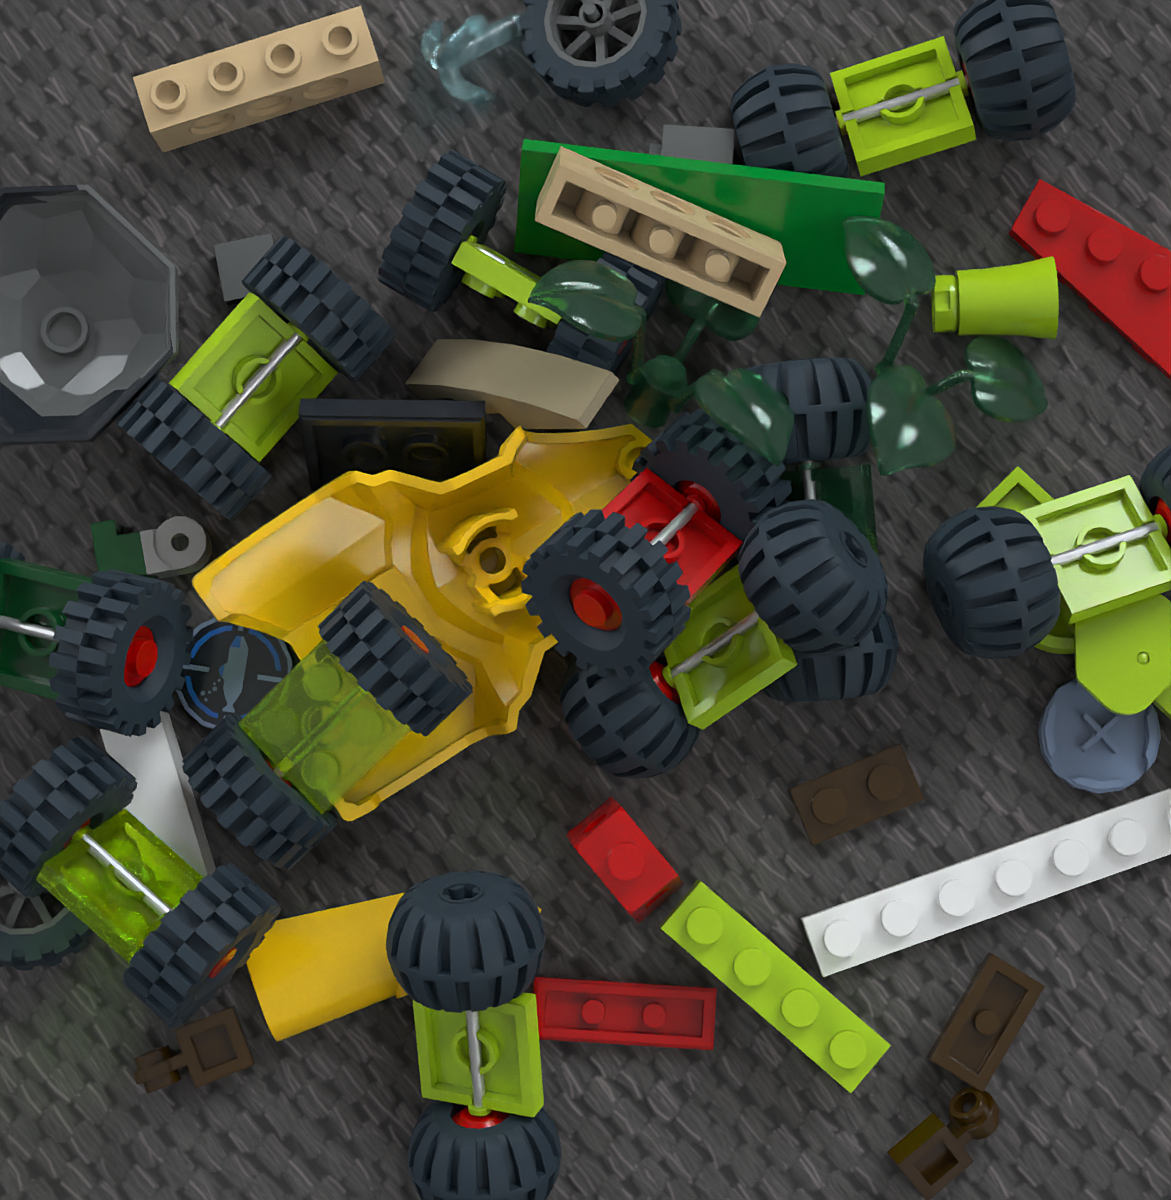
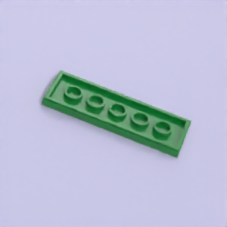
[514,139,885,295]

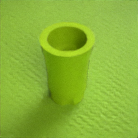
[931,256,1059,340]

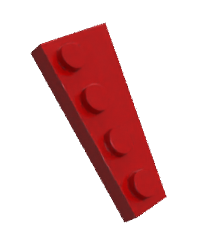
[1008,179,1171,380]

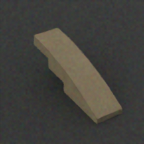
[405,339,619,429]

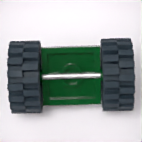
[0,542,193,737]

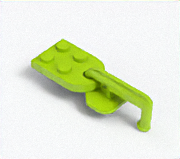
[976,466,1171,720]

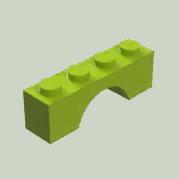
[659,880,891,1093]

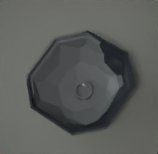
[0,184,179,445]

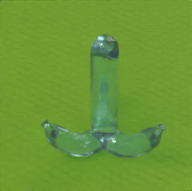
[420,12,526,105]

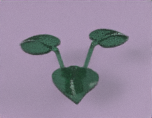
[842,216,1048,476]
[528,260,794,467]

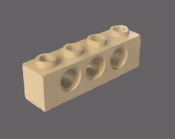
[133,6,385,152]
[535,146,786,318]

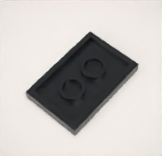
[299,398,488,491]

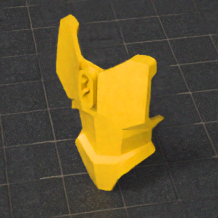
[192,424,652,821]

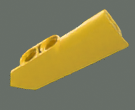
[246,892,541,1041]

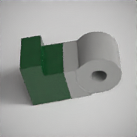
[90,516,212,579]

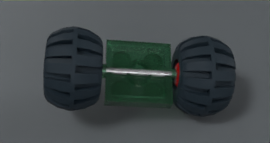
[727,358,899,702]

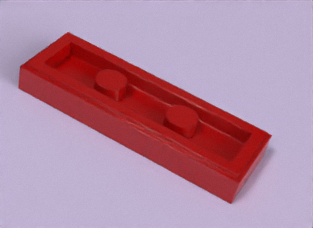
[534,976,717,1050]

